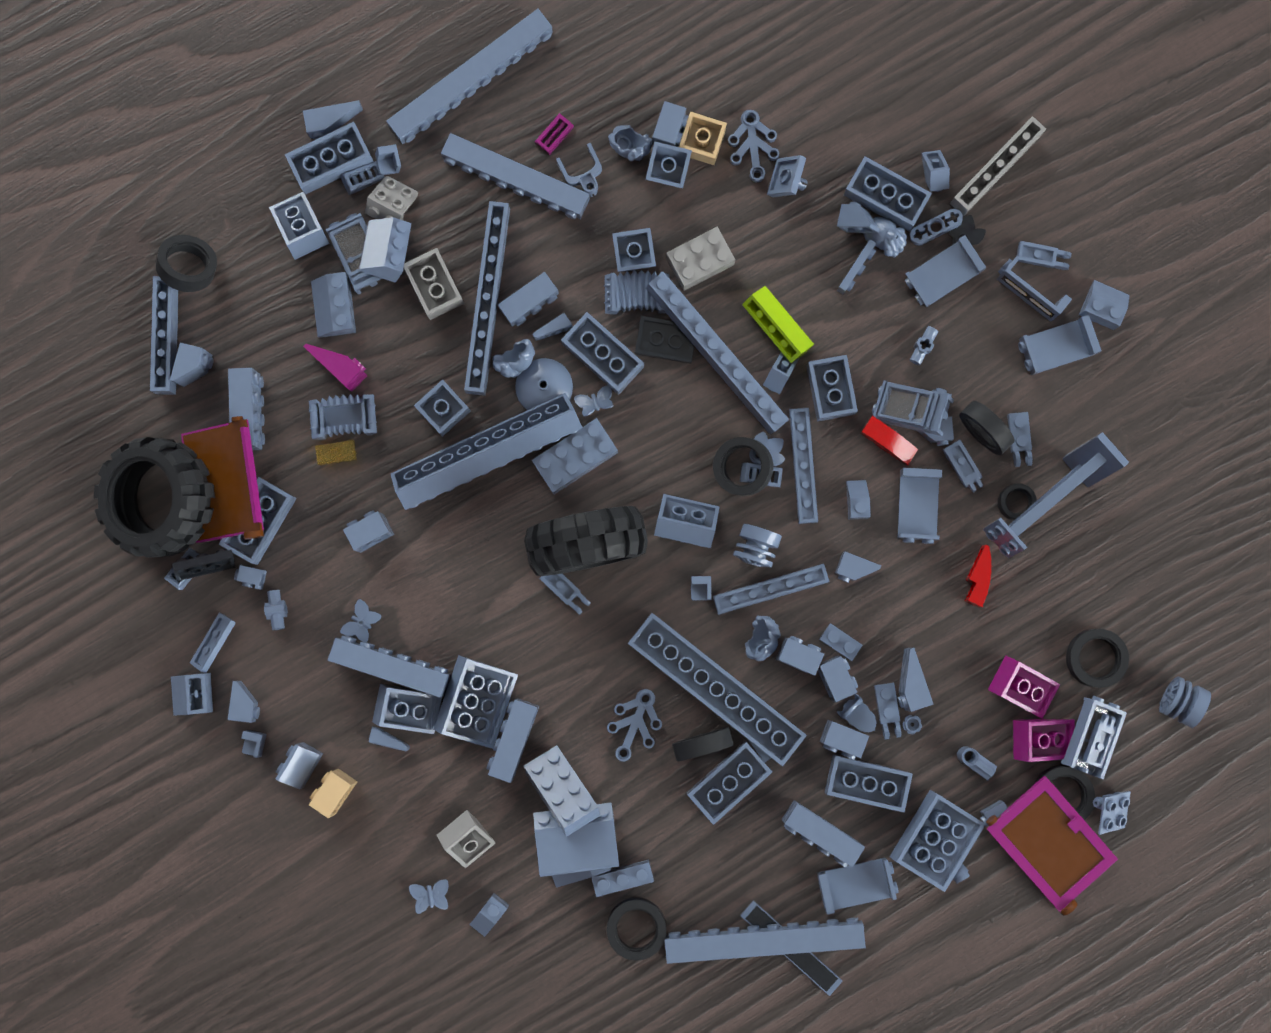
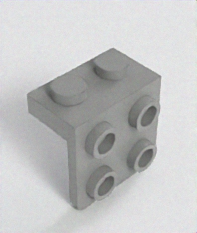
[365,176,418,220]

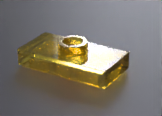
[315,440,357,465]

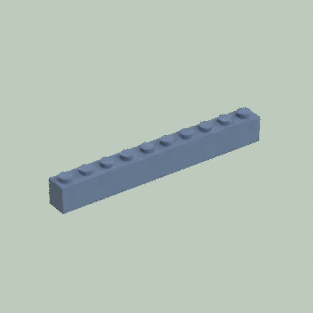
[386,9,553,144]
[464,201,510,396]
[645,272,789,434]
[665,918,866,964]

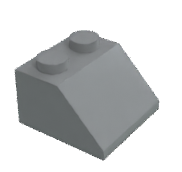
[437,810,496,868]

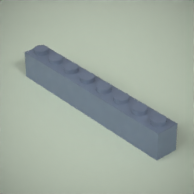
[441,133,590,219]

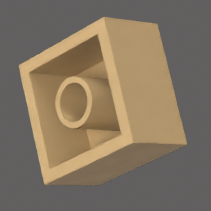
[679,112,727,165]
[309,769,357,818]

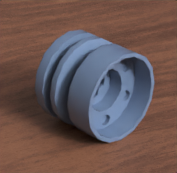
[733,524,782,568]
[1159,676,1211,728]

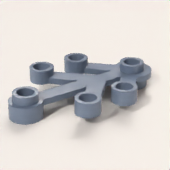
[728,110,779,182]
[607,689,662,761]

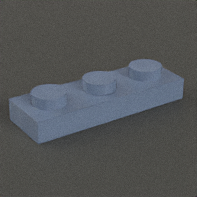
[837,240,876,295]
[190,612,236,673]

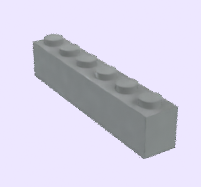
[950,116,1046,216]

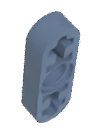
[910,209,963,245]

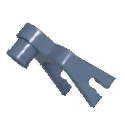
[556,143,602,197]

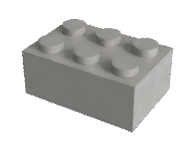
[666,226,735,291]
[404,248,464,320]

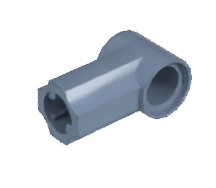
[957,746,997,780]

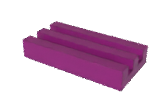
[535,113,574,155]

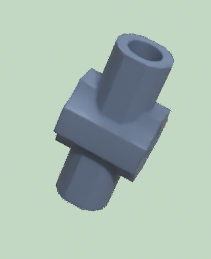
[910,326,938,366]
[264,590,288,630]

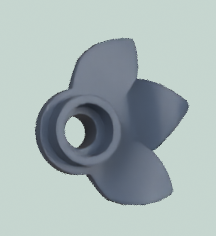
[749,432,785,466]

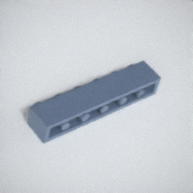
[150,276,178,395]

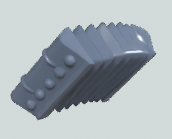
[604,270,669,314]
[309,394,377,440]

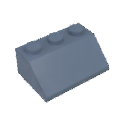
[359,217,411,283]
[311,272,356,338]
[654,494,720,548]

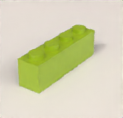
[742,286,814,363]

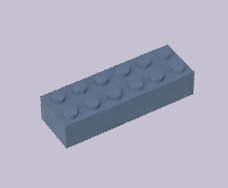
[328,635,452,697]

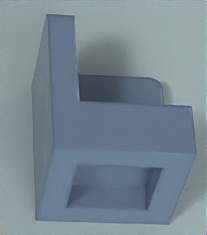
[375,144,401,175]
[691,576,711,600]
[241,730,267,758]

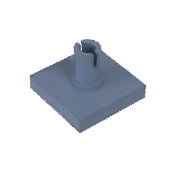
[767,155,808,197]

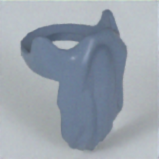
[837,694,876,733]

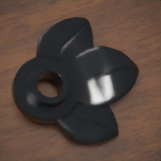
[948,215,986,245]

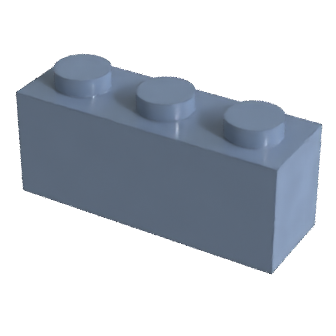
[498,272,559,327]
[591,859,654,897]

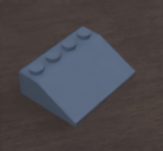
[433,655,518,749]
[889,790,986,892]
[533,803,619,877]

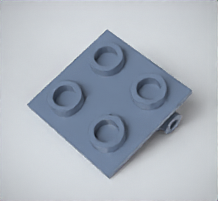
[1093,791,1131,835]

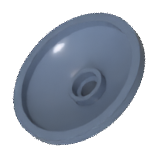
[515,358,573,410]

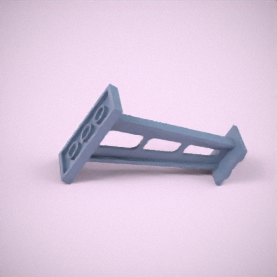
[983,432,1129,558]

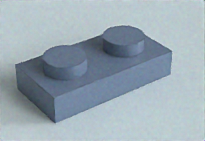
[819,623,863,661]

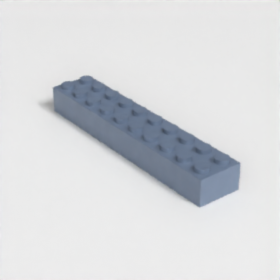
[390,393,582,510]
[628,613,807,766]

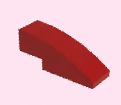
[860,416,918,466]
[965,545,991,608]

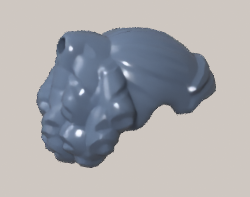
[608,125,652,161]
[863,217,907,258]
[492,339,535,378]
[745,615,781,661]

